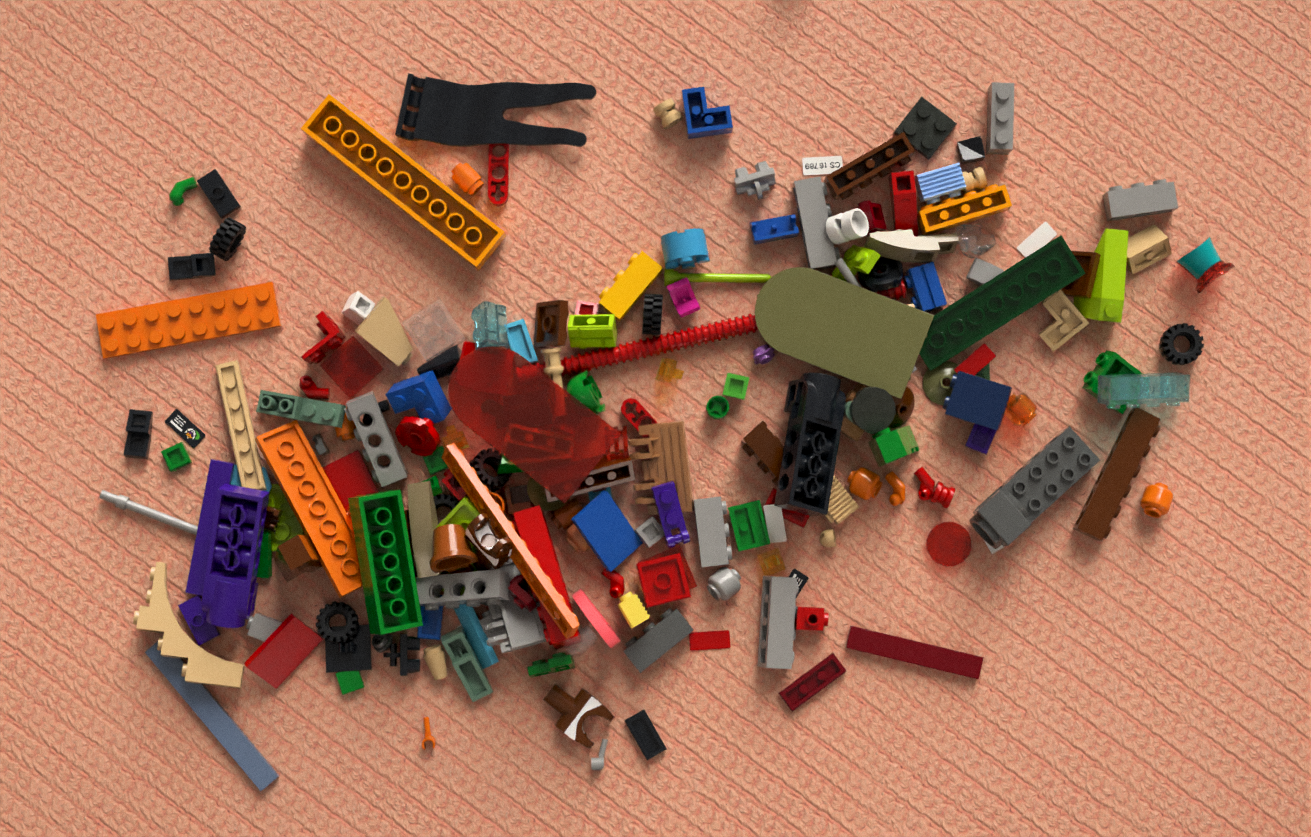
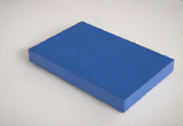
[571,490,643,572]

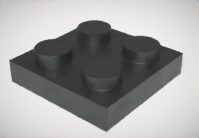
[894,97,957,160]

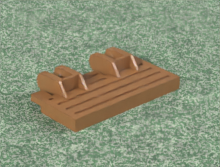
[628,421,694,515]

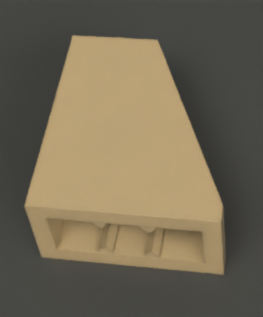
[355,296,413,366]

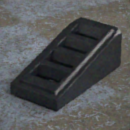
[417,345,462,379]

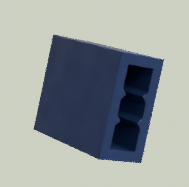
[943,371,1012,431]

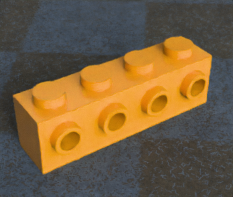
[917,184,1012,235]

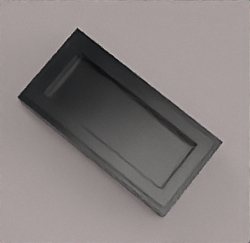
[625,709,667,760]

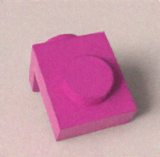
[666,277,700,318]

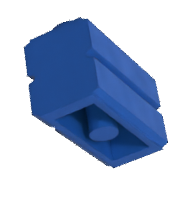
[904,262,947,312]

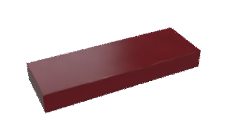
[779,653,847,712]

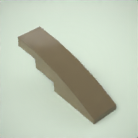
[407,481,442,578]

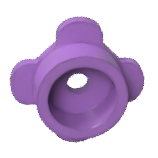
[753,345,775,365]

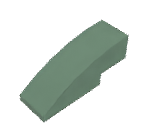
[441,626,493,702]

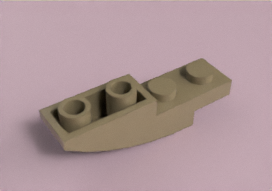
[864,229,959,263]

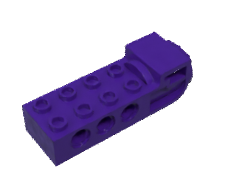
[201,484,269,628]

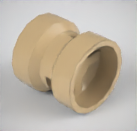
[653,98,683,129]
[962,167,987,194]

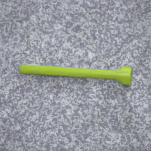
[664,269,771,287]

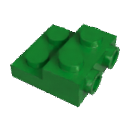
[1082,350,1147,414]

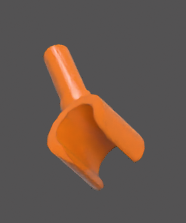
[422,717,436,750]

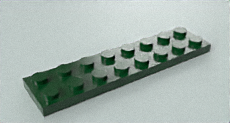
[919,235,1086,371]

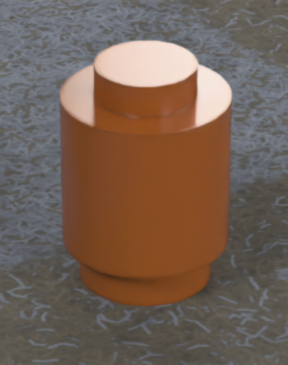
[551,498,583,530]

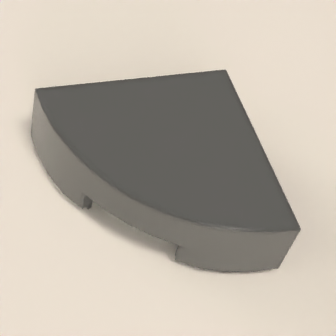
[312,433,330,456]

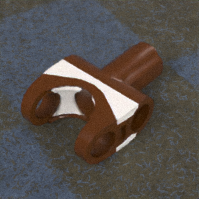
[465,513,512,571]
[543,684,614,748]

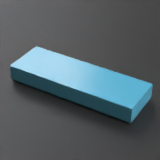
[454,604,499,669]

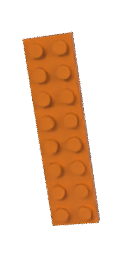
[96,282,282,359]
[255,420,363,598]

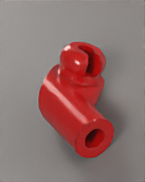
[299,375,330,399]
[914,467,935,501]
[601,569,625,598]

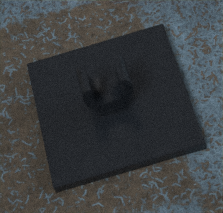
[325,624,372,673]

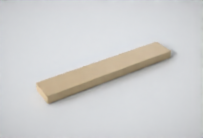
[215,360,267,491]

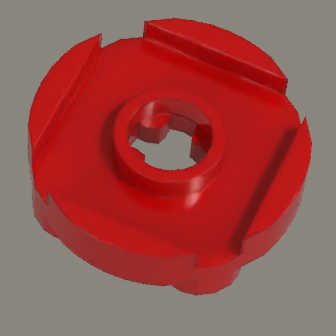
[395,416,441,456]

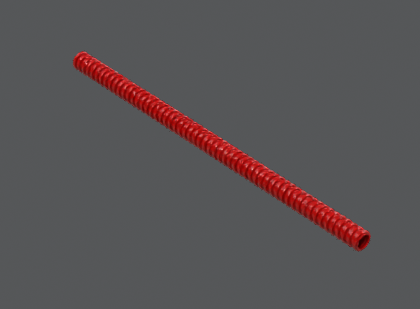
[515,279,906,387]

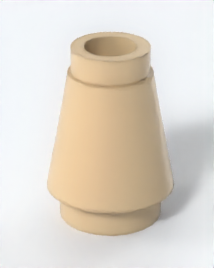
[423,644,447,680]

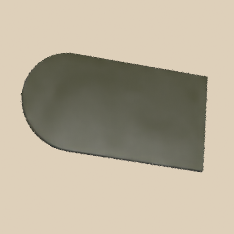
[755,267,934,399]

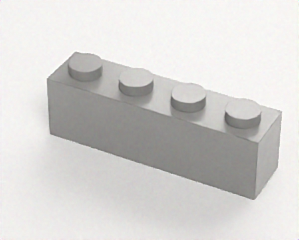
[793,176,840,270]
[757,576,799,669]

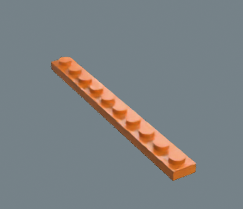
[441,443,580,639]

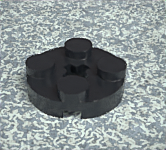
[857,256,903,293]

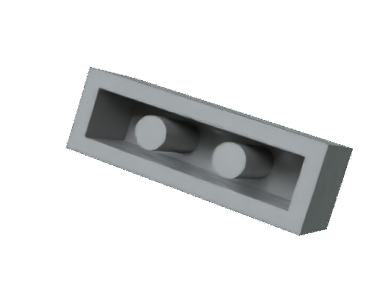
[986,82,1014,155]
[1103,179,1178,221]
[693,496,732,568]

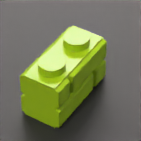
[568,314,618,349]

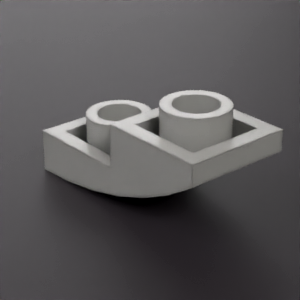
[966,258,1004,287]

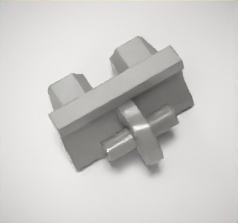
[734,161,776,200]

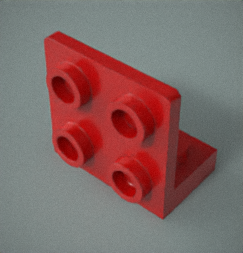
[301,311,346,364]

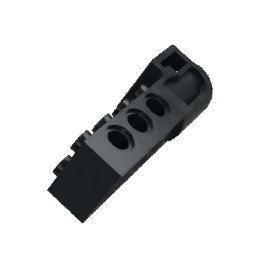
[774,372,846,516]

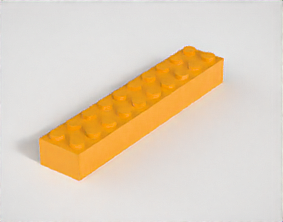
[301,94,506,271]

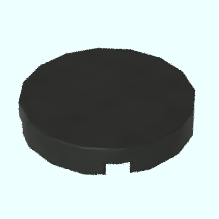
[850,387,896,432]

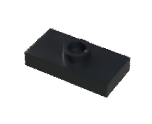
[197,169,241,219]

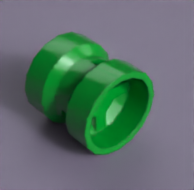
[706,396,729,420]

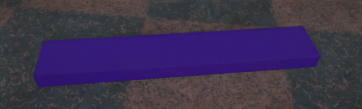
[186,459,235,596]

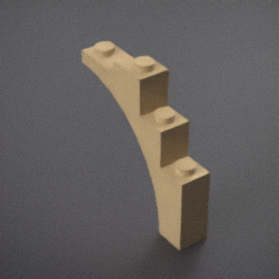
[133,562,244,689]

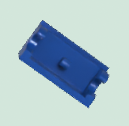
[750,214,799,245]

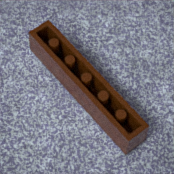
[1073,407,1161,541]

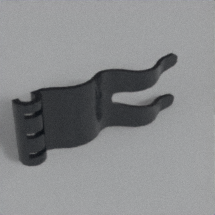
[395,73,596,147]

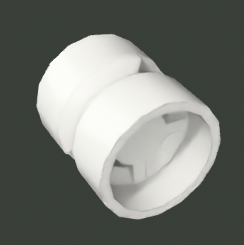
[826,208,869,244]

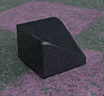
[957,136,985,164]

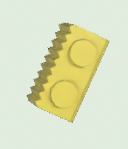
[617,592,650,629]

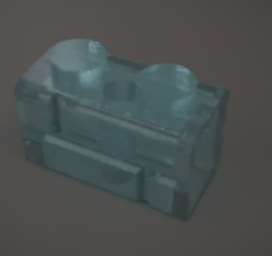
[471,301,508,355]

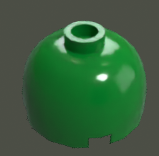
[565,371,605,417]

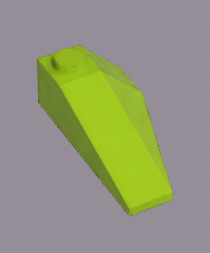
[1073,228,1128,323]

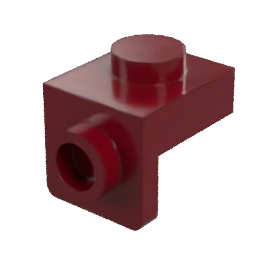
[508,574,536,613]

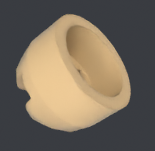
[819,529,836,547]

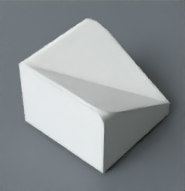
[341,291,375,325]

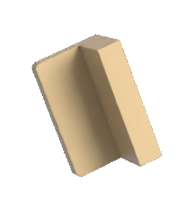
[1126,225,1172,274]

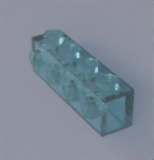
[1097,372,1190,409]

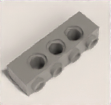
[344,391,408,487]
[416,569,509,610]

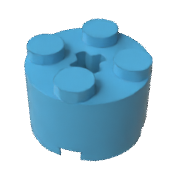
[661,228,710,269]

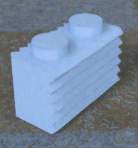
[914,163,967,205]

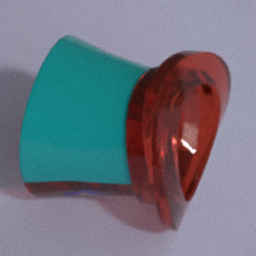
[1176,237,1235,294]

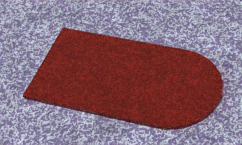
[448,347,621,504]

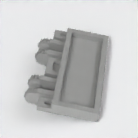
[478,559,546,654]

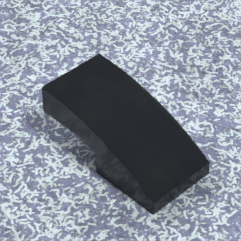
[168,253,216,281]
[124,409,153,459]

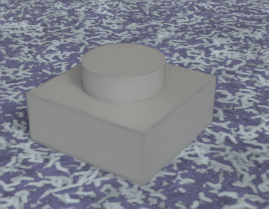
[634,516,664,548]

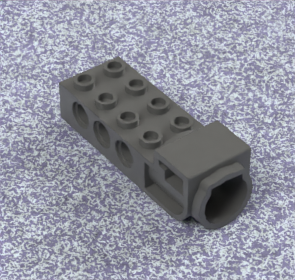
[970,426,1100,549]

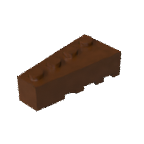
[274,535,322,582]

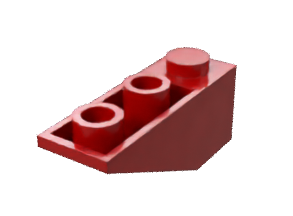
[888,170,918,237]

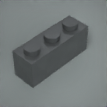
[623,608,693,673]

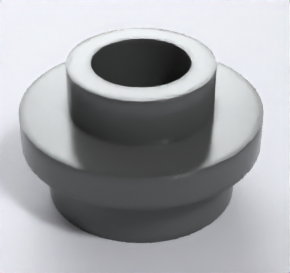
[372,633,393,653]

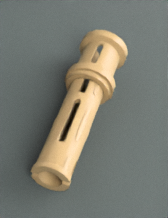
[541,347,567,417]

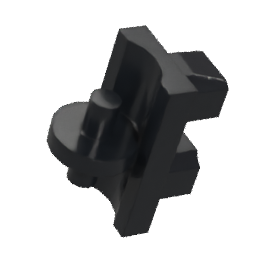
[383,634,420,676]

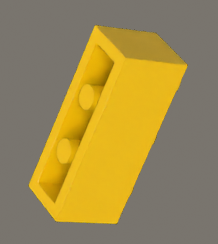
[599,251,663,322]

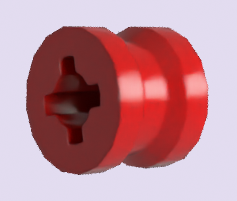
[930,481,955,509]

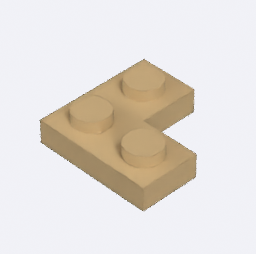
[1039,289,1089,352]

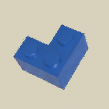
[682,87,733,139]
[385,370,452,424]

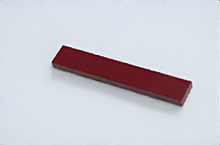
[845,625,984,680]

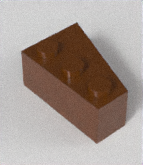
[741,421,784,487]

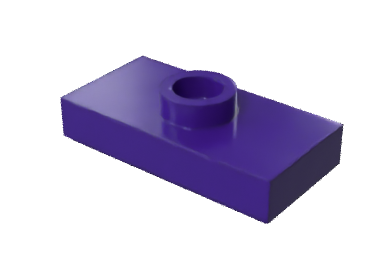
[178,595,220,646]

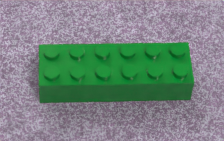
[348,490,423,635]

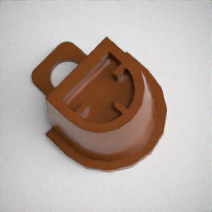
[429,524,478,574]

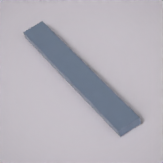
[145,641,279,791]

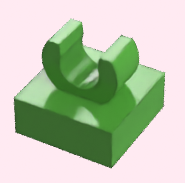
[722,373,749,400]

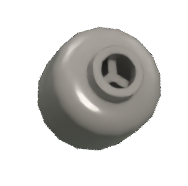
[707,567,741,601]

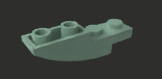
[256,390,346,428]

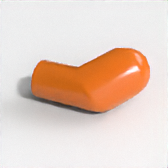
[885,471,906,506]

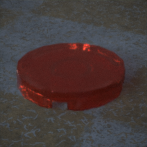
[926,522,972,566]

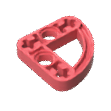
[572,588,621,648]

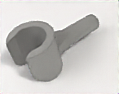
[591,739,608,770]

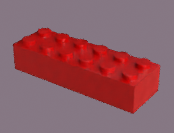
[511,505,582,650]

